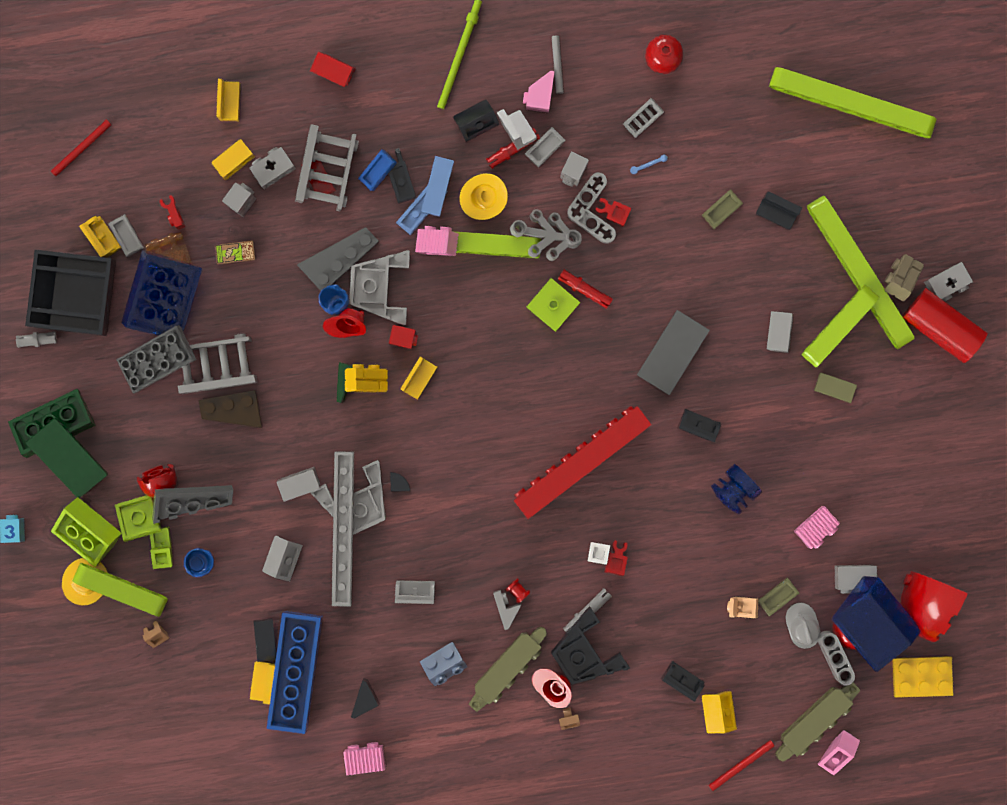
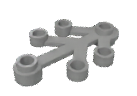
[510,209,581,261]

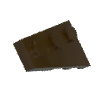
[198,390,262,428]

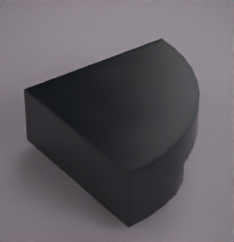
[390,472,410,492]

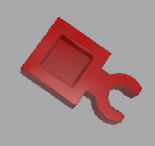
[595,198,631,226]
[604,540,628,576]

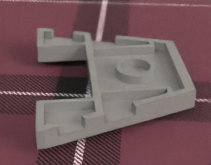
[349,250,410,325]
[310,460,386,535]

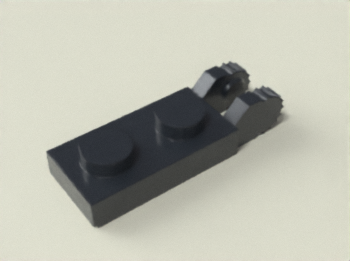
[387,148,416,204]

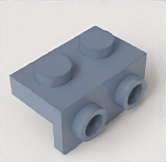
[420,642,467,686]

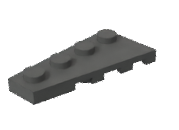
[297,227,379,291]
[152,485,233,524]

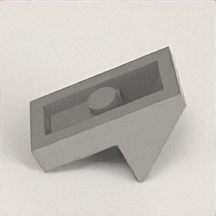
[493,589,521,630]

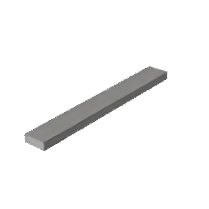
[332,452,354,606]

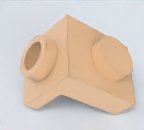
[727,597,758,618]

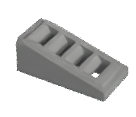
[623,98,664,138]

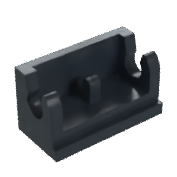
[677,409,721,442]
[661,661,705,702]

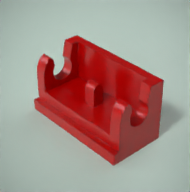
[310,51,356,87]

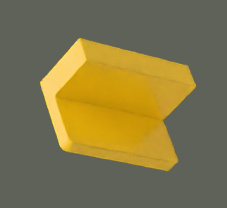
[217,79,241,121]
[212,139,255,180]
[401,356,437,400]
[250,661,275,704]
[702,691,737,733]

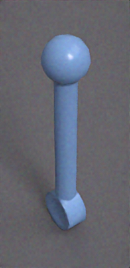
[630,154,668,174]

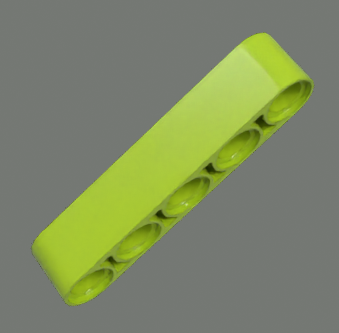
[453,231,541,258]
[801,285,880,368]
[72,563,168,617]

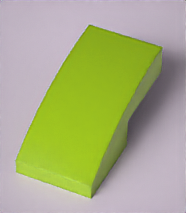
[150,527,173,569]

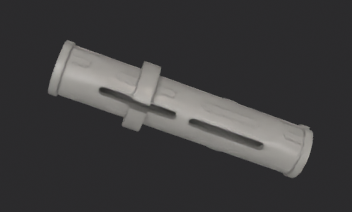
[563,588,612,632]

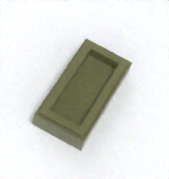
[701,189,743,229]
[814,373,857,403]
[758,578,799,617]

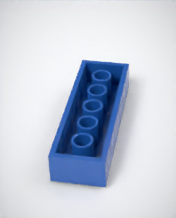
[267,611,323,734]

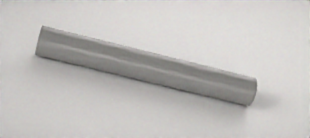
[552,36,563,94]

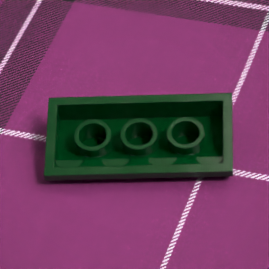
[8,389,96,458]

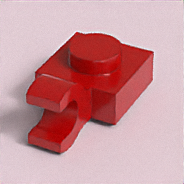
[160,195,186,230]

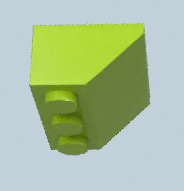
[51,497,122,567]

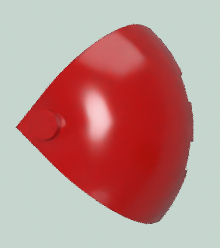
[901,571,968,642]

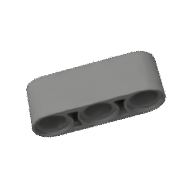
[818,631,855,685]

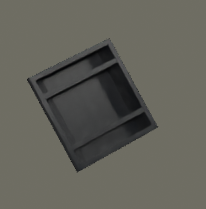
[25,250,116,336]

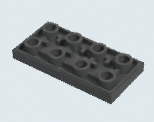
[637,310,710,395]
[116,325,196,394]

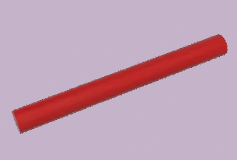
[51,119,112,176]
[709,740,775,791]

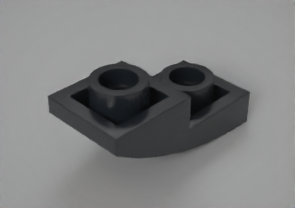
[253,618,276,662]

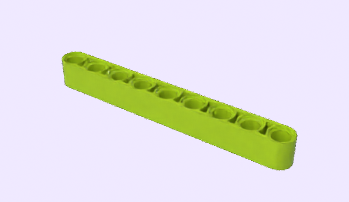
[769,67,937,138]
[807,196,915,349]

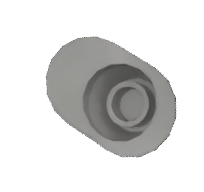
[785,603,820,649]

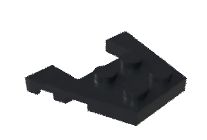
[551,607,630,685]

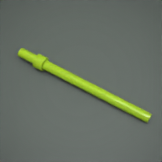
[437,0,482,109]

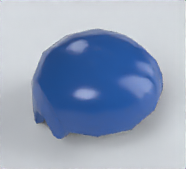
[318,284,349,315]
[184,548,214,577]

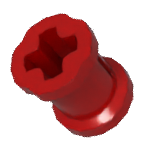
[505,578,530,604]

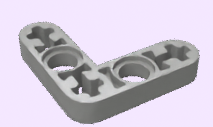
[567,173,616,244]

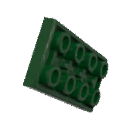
[26,417,108,498]

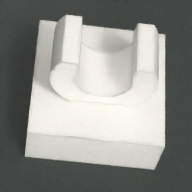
[587,542,610,565]

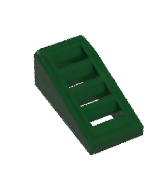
[337,362,353,403]

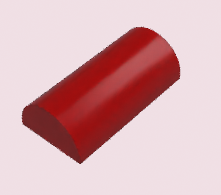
[902,288,988,363]

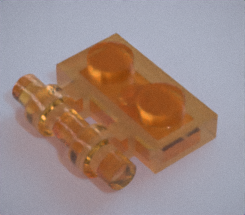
[145,232,192,275]

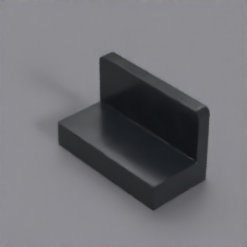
[453,99,500,142]
[756,191,802,230]

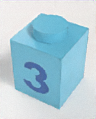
[0,515,25,543]

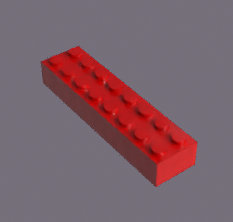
[514,406,652,519]

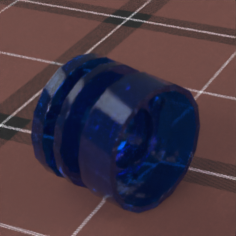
[710,464,762,515]

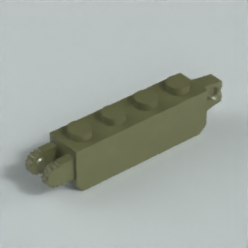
[469,626,547,712]
[775,683,860,762]

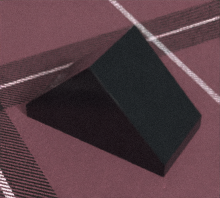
[351,678,380,719]

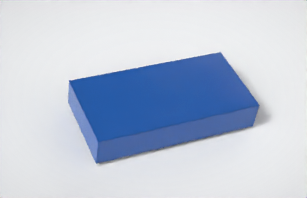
[358,149,397,191]

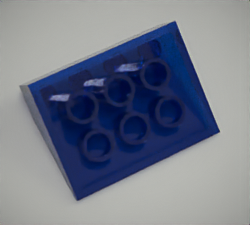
[121,250,202,336]
[831,576,921,672]

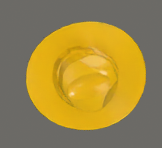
[460,174,508,220]
[62,558,108,605]

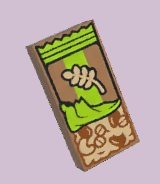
[215,241,256,265]

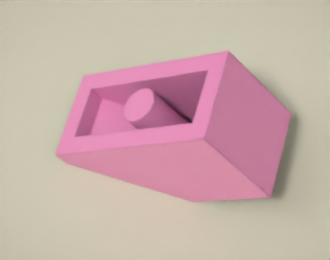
[523,71,554,113]
[818,730,860,775]

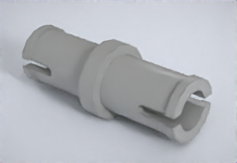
[16,331,57,348]

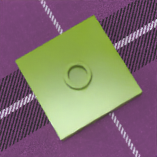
[526,278,580,332]
[115,495,162,542]

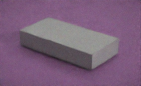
[525,127,565,168]
[108,214,144,257]

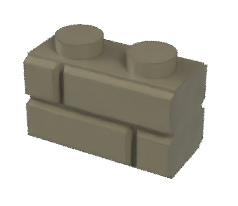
[885,254,924,301]

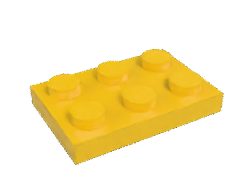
[892,656,953,697]

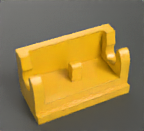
[79,216,121,258]

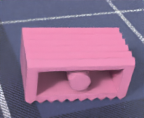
[415,226,459,256]
[794,506,840,549]
[344,742,386,775]

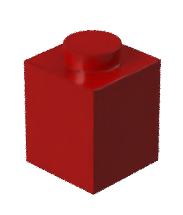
[389,325,419,350]

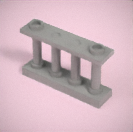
[295,124,359,211]
[178,334,258,394]

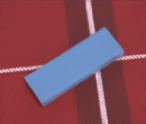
[421,156,454,217]
[396,185,448,235]

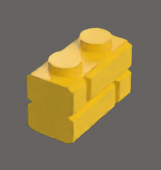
[345,364,388,392]

